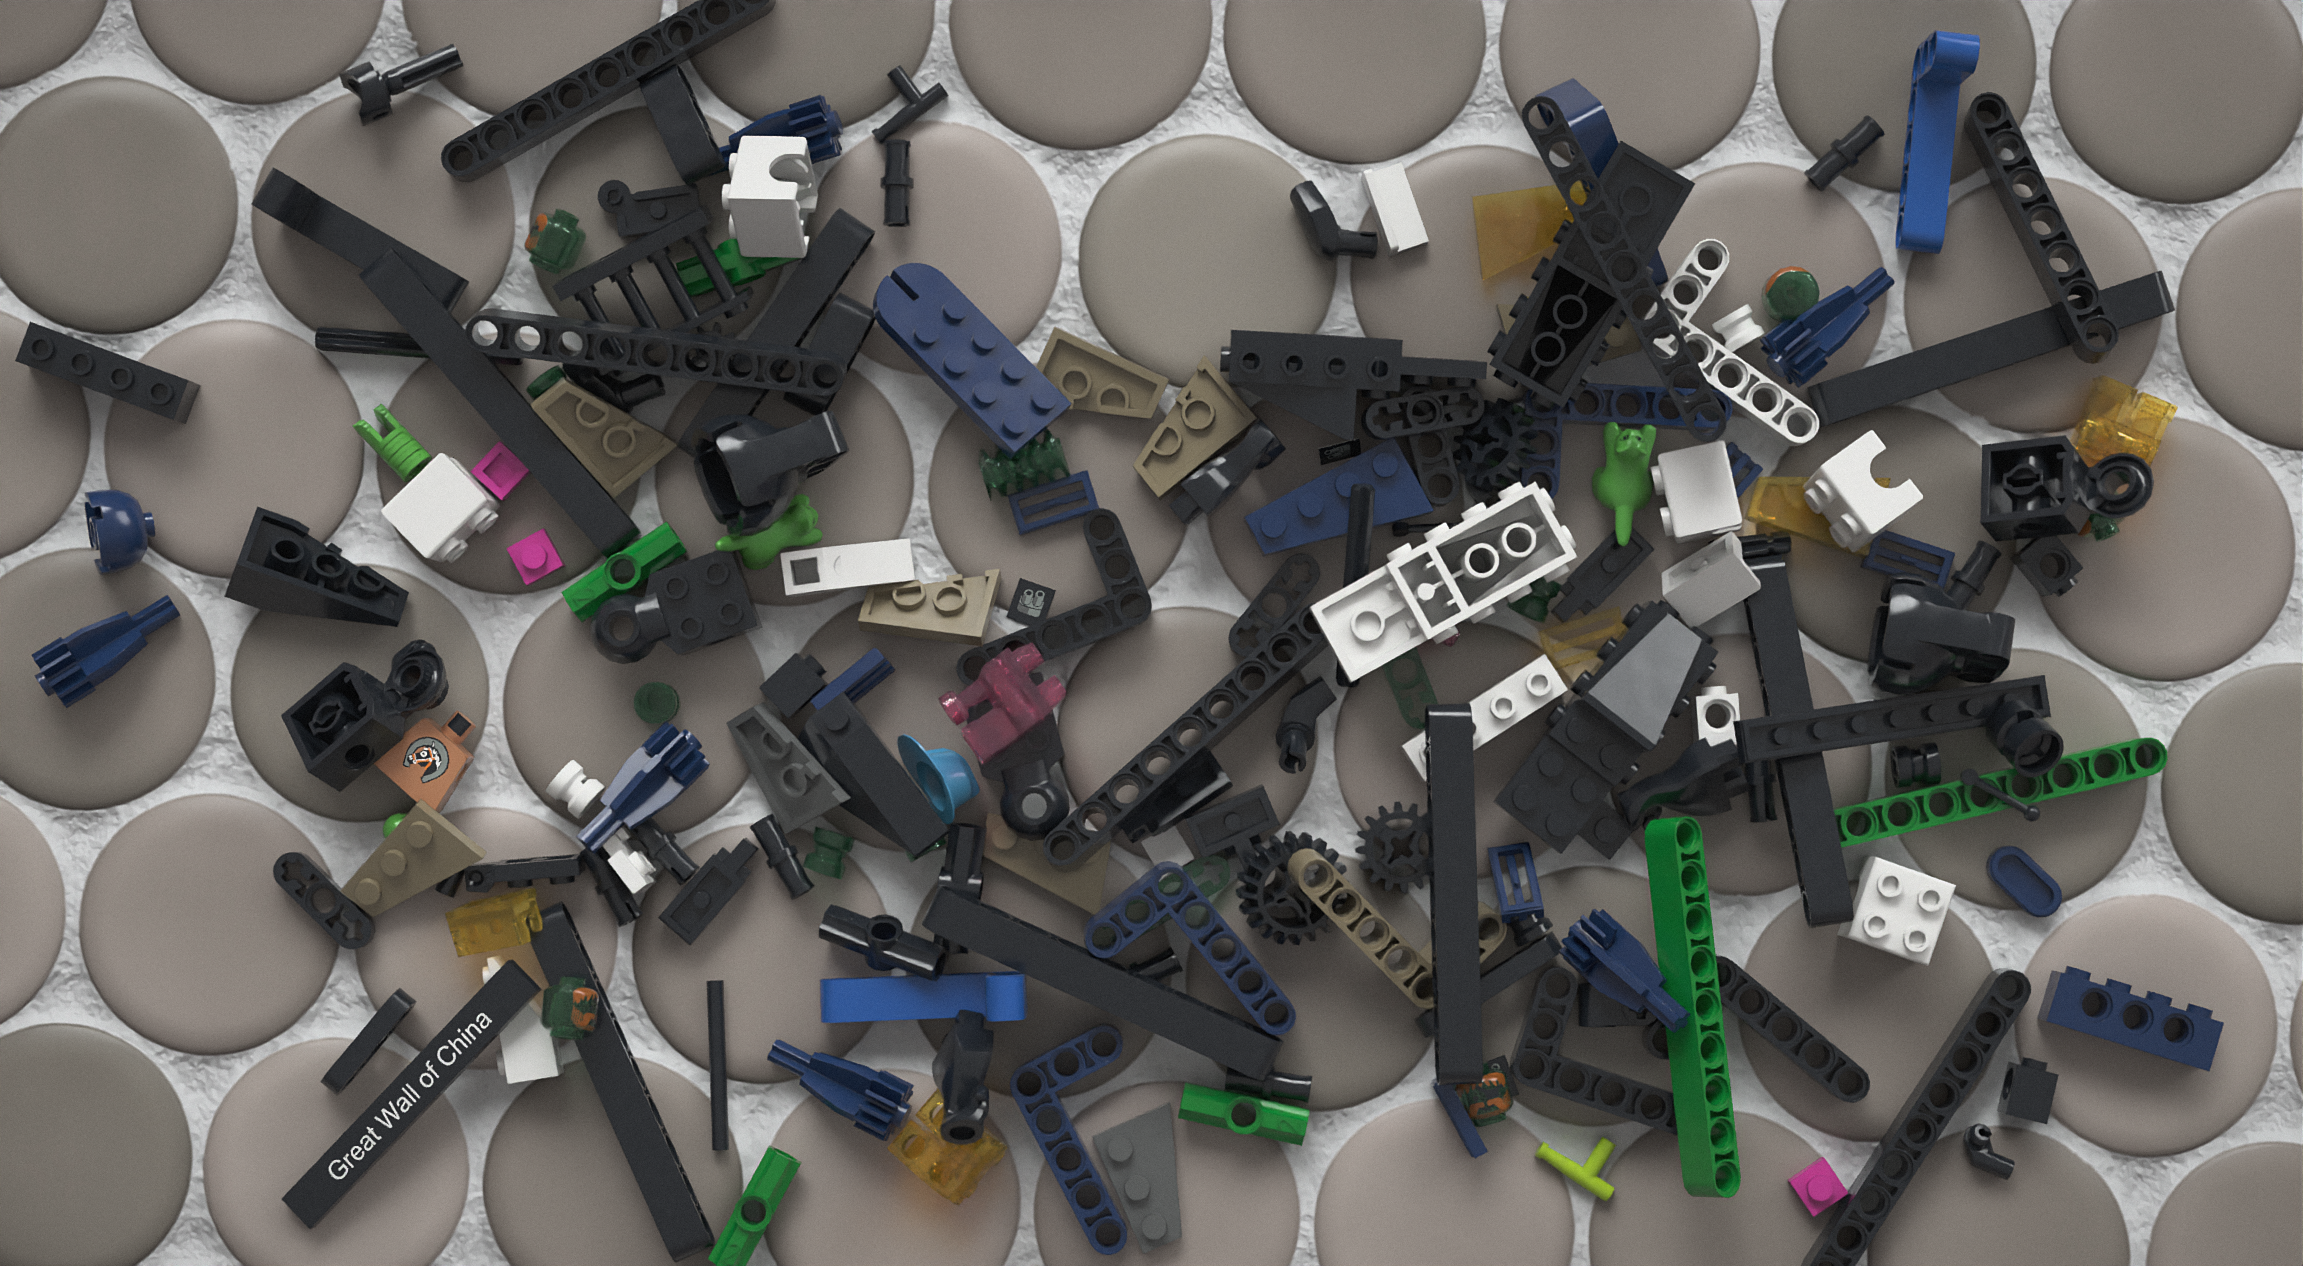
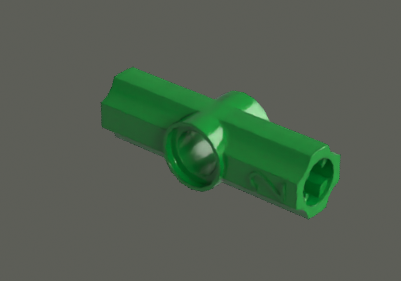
[676,239,803,297]
[561,521,688,623]
[1178,1082,1310,1146]
[708,1146,802,1266]

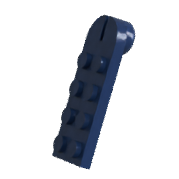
[873,263,1071,459]

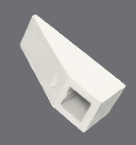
[780,538,915,597]
[483,955,564,1084]

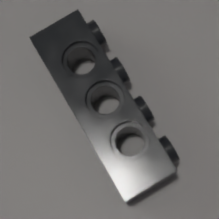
[15,322,200,424]

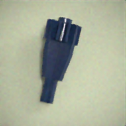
[704,94,843,178]
[1760,267,1895,388]
[32,595,180,708]
[576,721,710,854]
[1559,909,1690,1033]
[767,1039,914,1142]

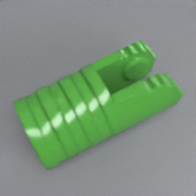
[353,404,432,482]

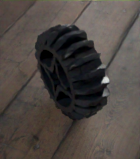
[1235,831,1349,946]

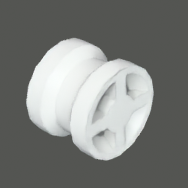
[1712,304,1765,352]

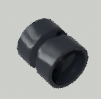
[1985,700,2064,777]

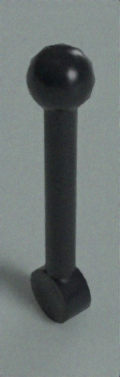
[1392,522,1462,537]
[1960,769,2040,822]

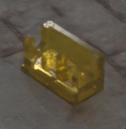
[444,888,542,957]

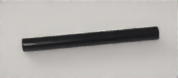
[706,980,729,1151]

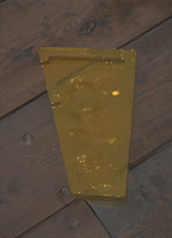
[1471,181,1587,280]
[1744,477,1891,559]

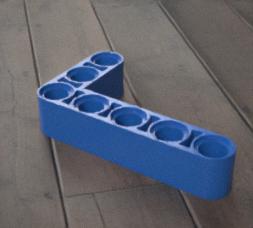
[1895,30,1980,254]
[819,971,1028,1023]

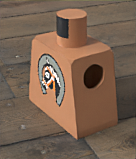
[374,710,476,813]

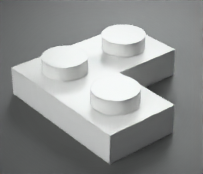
[603,826,657,894]

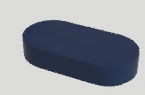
[1986,846,2062,917]

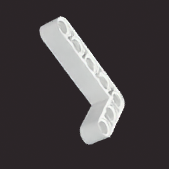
[1642,239,1819,446]

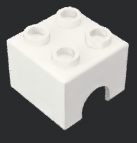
[722,136,818,258]
[1803,430,1923,552]
[1651,441,1742,544]
[381,453,500,563]
[1837,856,1956,966]

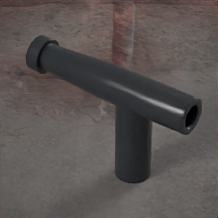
[871,65,949,145]

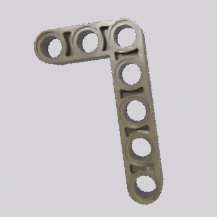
[1287,848,1507,1009]

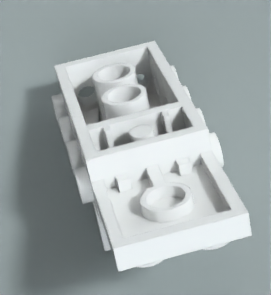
[1309,481,1577,683]

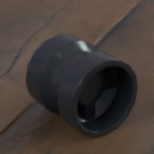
[1890,742,1941,788]

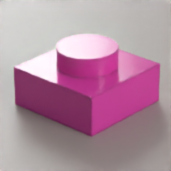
[470,441,531,501]
[506,528,565,586]
[1787,1157,1848,1217]

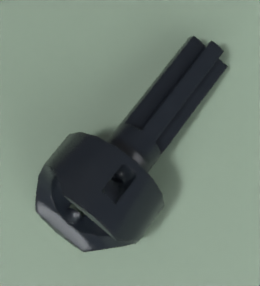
[339,44,464,126]

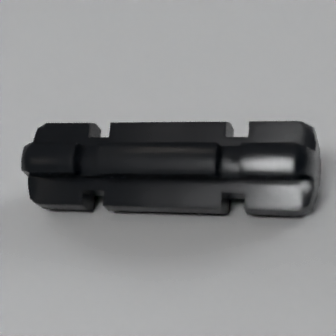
[1708,531,1792,559]

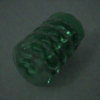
[978,428,1071,501]

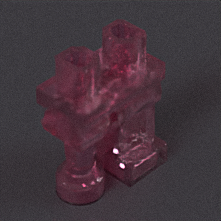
[938,643,1067,766]

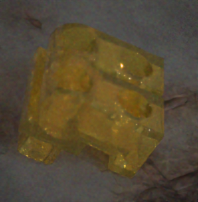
[2070,375,2178,467]
[887,1088,1008,1206]

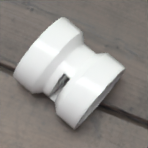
[546,760,606,819]

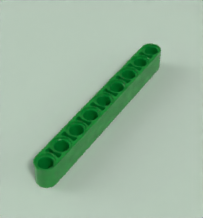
[1834,737,2168,848]
[1644,816,1741,1198]

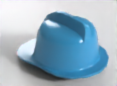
[897,734,979,825]

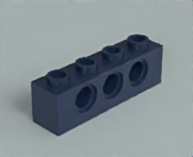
[2037,966,2224,1072]

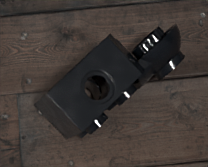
[1980,435,2154,542]
[590,550,763,664]
[281,647,449,792]
[959,672,1070,841]

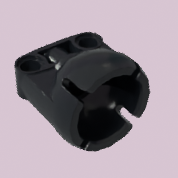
[691,411,849,536]
[1867,572,2015,695]

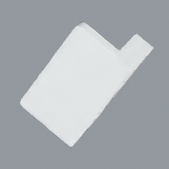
[1361,162,1429,257]
[1661,531,1761,628]

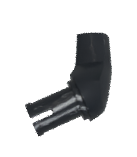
[1290,180,1378,261]
[562,363,666,414]
[1275,676,1337,774]

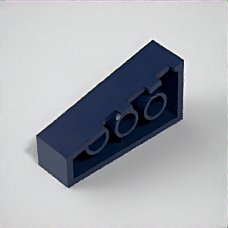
[1243,438,1434,557]

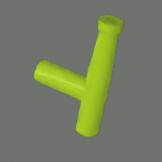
[1535,1136,1617,1202]

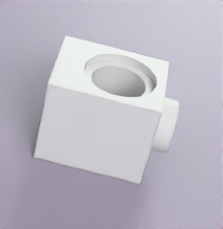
[1690,686,1740,746]

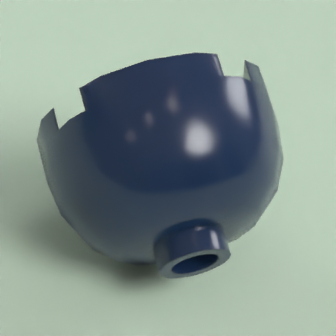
[84,489,155,575]

